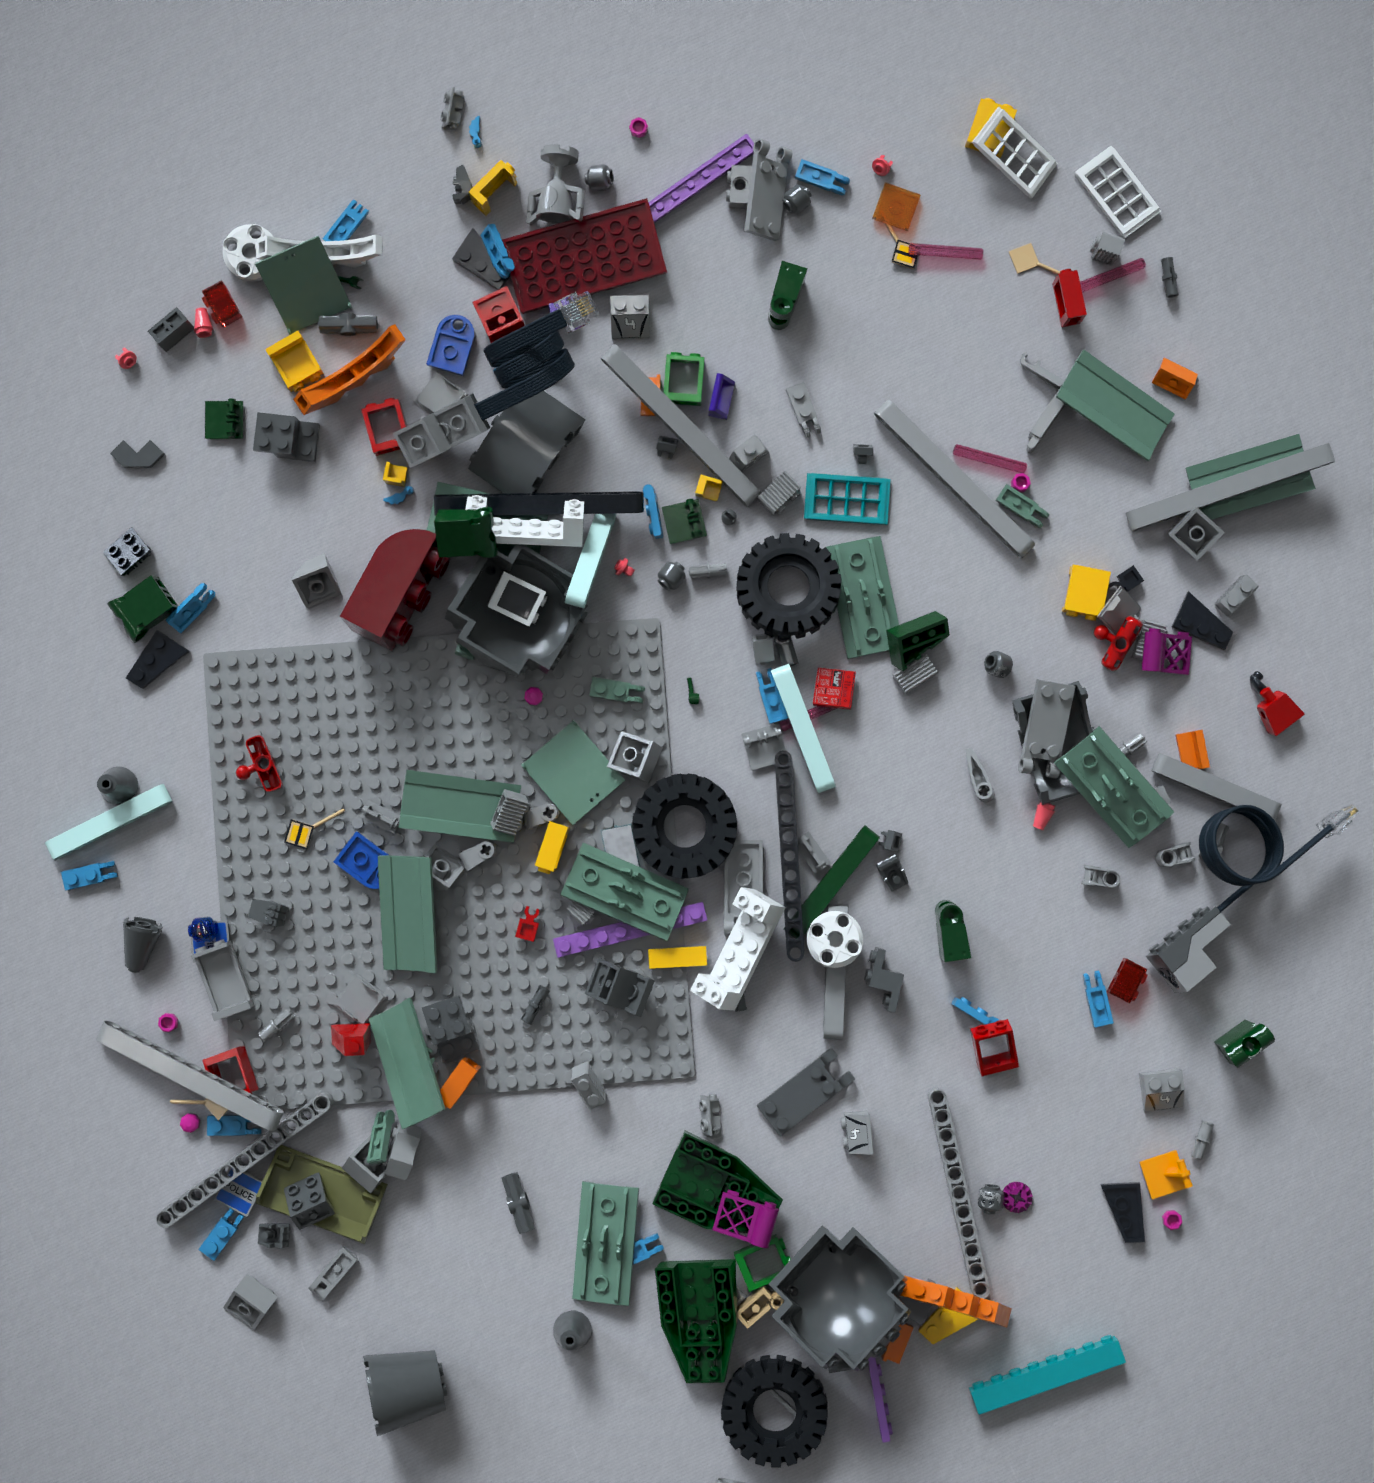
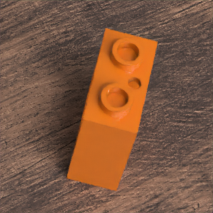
[440,1056,481,1109]

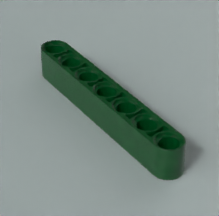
[783,825,880,939]

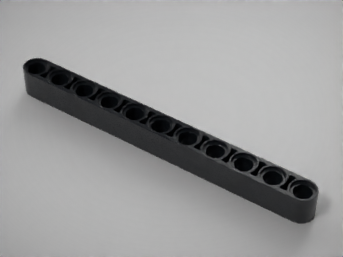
[434,491,644,516]
[775,750,805,962]

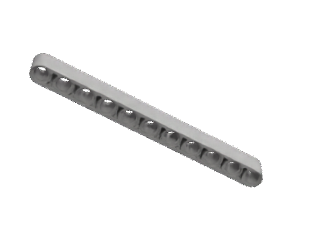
[601,344,761,507]
[874,400,1035,559]
[1126,443,1335,531]
[96,1021,284,1131]
[928,1088,990,1299]
[156,1092,333,1228]

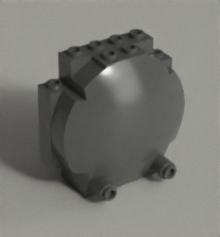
[445,544,588,678]
[769,1225,912,1371]

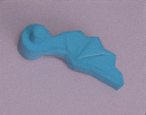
[469,116,482,148]
[383,486,414,505]

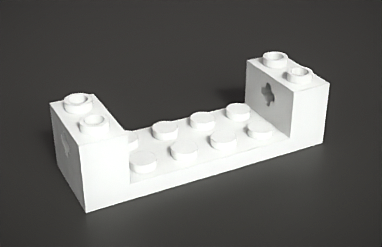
[465,495,584,547]
[690,887,786,1011]

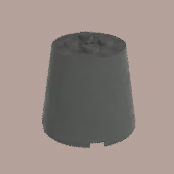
[363,1350,447,1436]

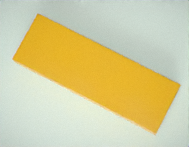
[648,946,707,969]

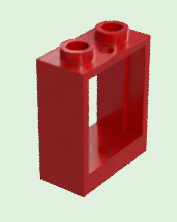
[1052,269,1087,327]
[361,398,407,456]
[970,1019,1019,1076]
[202,1046,259,1094]

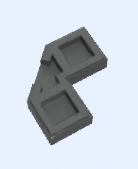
[110,440,165,468]

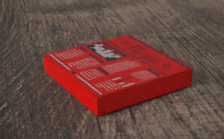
[813,668,856,710]

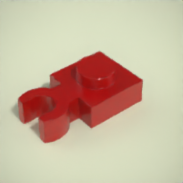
[515,906,540,942]

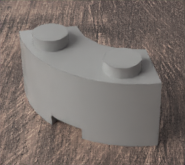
[382,1121,421,1180]

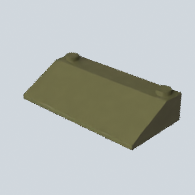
[256,1145,388,1244]

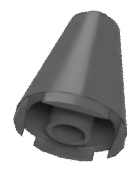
[97,766,138,805]
[123,917,163,973]
[553,1310,592,1350]

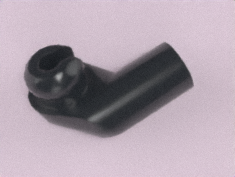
[1250,671,1266,693]

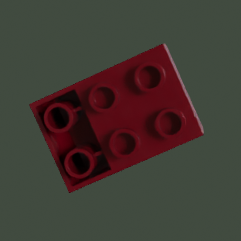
[340,529,450,651]

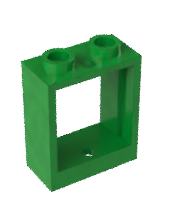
[663,352,705,406]
[734,1234,791,1292]

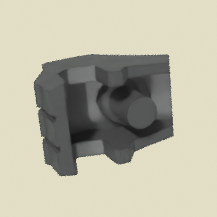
[452,165,473,205]
[876,855,909,892]
[248,899,288,927]
[258,1223,290,1249]

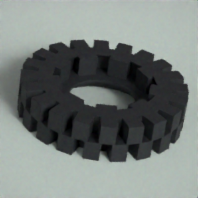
[736,533,841,639]
[632,773,737,879]
[721,1355,828,1468]

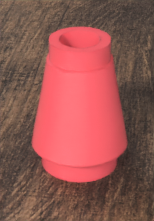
[194,308,213,338]
[1033,802,1055,830]

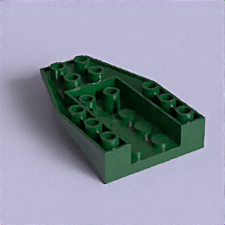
[652,1130,783,1234]
[655,1259,737,1383]

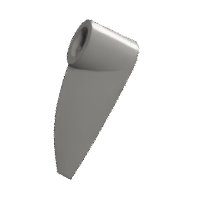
[966,748,995,803]

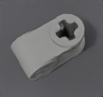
[523,804,560,830]
[458,841,497,872]
[1155,842,1195,867]
[1081,865,1120,888]

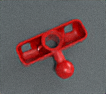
[1094,616,1143,671]
[236,735,283,792]

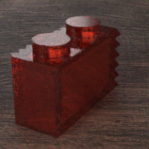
[202,280,243,327]
[1106,958,1148,1004]

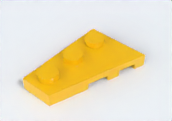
[918,1287,978,1344]

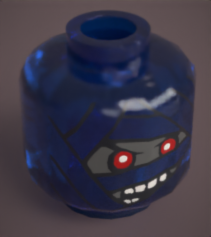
[188,916,219,943]

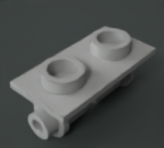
[440,87,464,130]
[360,800,400,834]
[797,831,830,873]
[699,1094,721,1136]

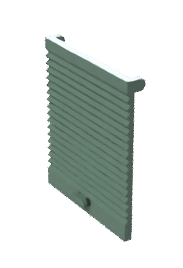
[255,236,352,335]
[521,720,625,825]

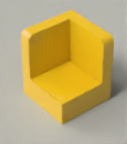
[383,462,408,487]
[695,474,723,501]

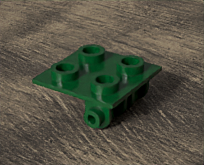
[205,398,243,439]
[662,499,707,544]

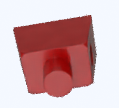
[1257,687,1305,736]

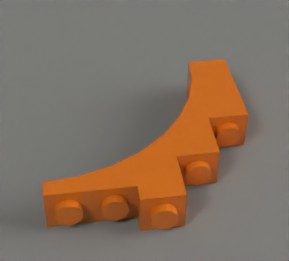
[293,324,406,415]
[900,1276,1012,1328]

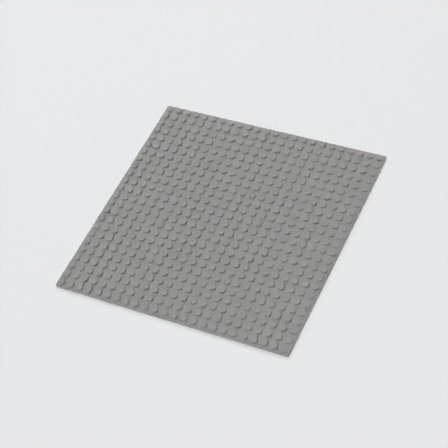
[203,618,695,1109]

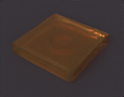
[872,182,921,231]

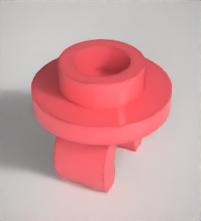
[872,155,893,176]
[115,348,137,369]
[614,558,635,576]

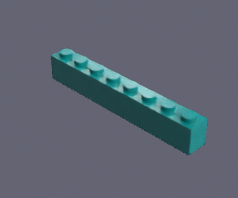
[969,1335,1126,1415]

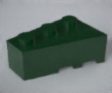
[886,611,950,671]

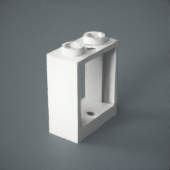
[487,571,547,627]

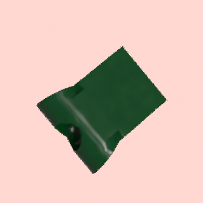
[768,261,808,330]
[434,507,498,558]
[107,575,178,643]
[935,900,972,962]
[1214,1020,1275,1068]

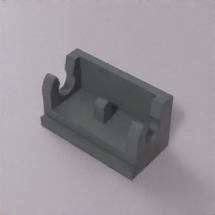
[148,307,194,352]

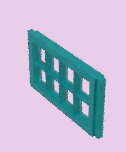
[804,473,891,525]

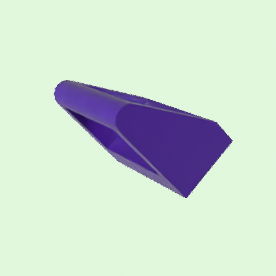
[708,373,735,420]

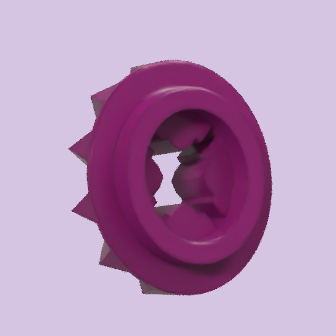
[1003,1182,1033,1213]

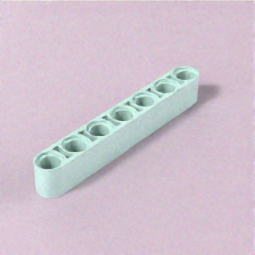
[565,513,617,608]
[771,664,836,794]
[45,784,172,860]

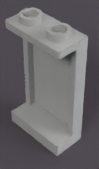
[191,939,254,1021]

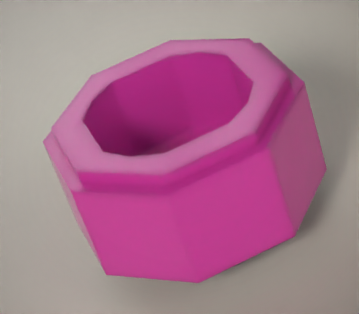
[629,117,648,138]
[1011,473,1031,493]
[524,687,543,706]
[158,1013,178,1032]
[180,1113,201,1133]
[1162,1210,1182,1230]

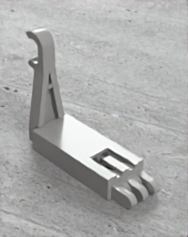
[1020,352,1066,453]

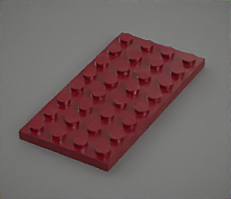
[502,198,667,314]

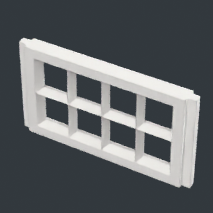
[972,107,1058,198]
[1075,146,1161,239]

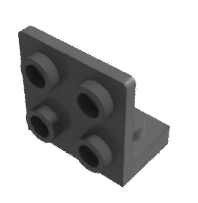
[284,1172,335,1230]

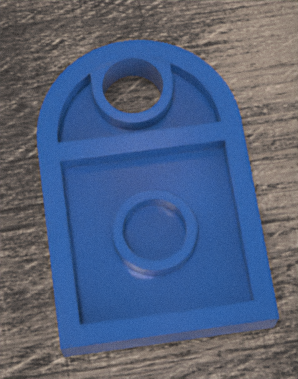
[426,315,475,376]
[333,831,389,889]

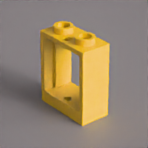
[535,821,570,874]

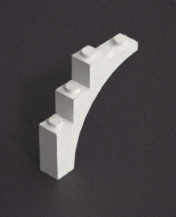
[256,234,383,268]

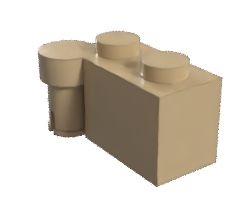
[737,1285,784,1329]

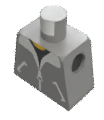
[729,435,769,472]

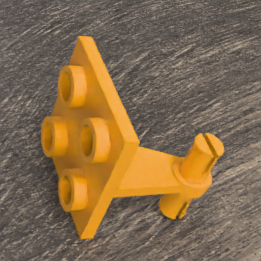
[1139,1150,1193,1199]

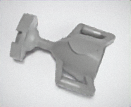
[527,144,585,225]

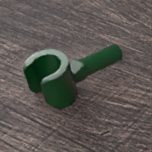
[338,276,364,290]
[687,677,699,704]

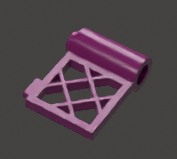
[1142,628,1192,675]
[712,1189,779,1248]

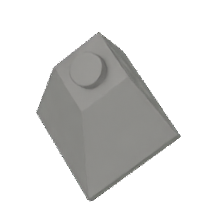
[291,553,342,608]
[425,844,465,891]

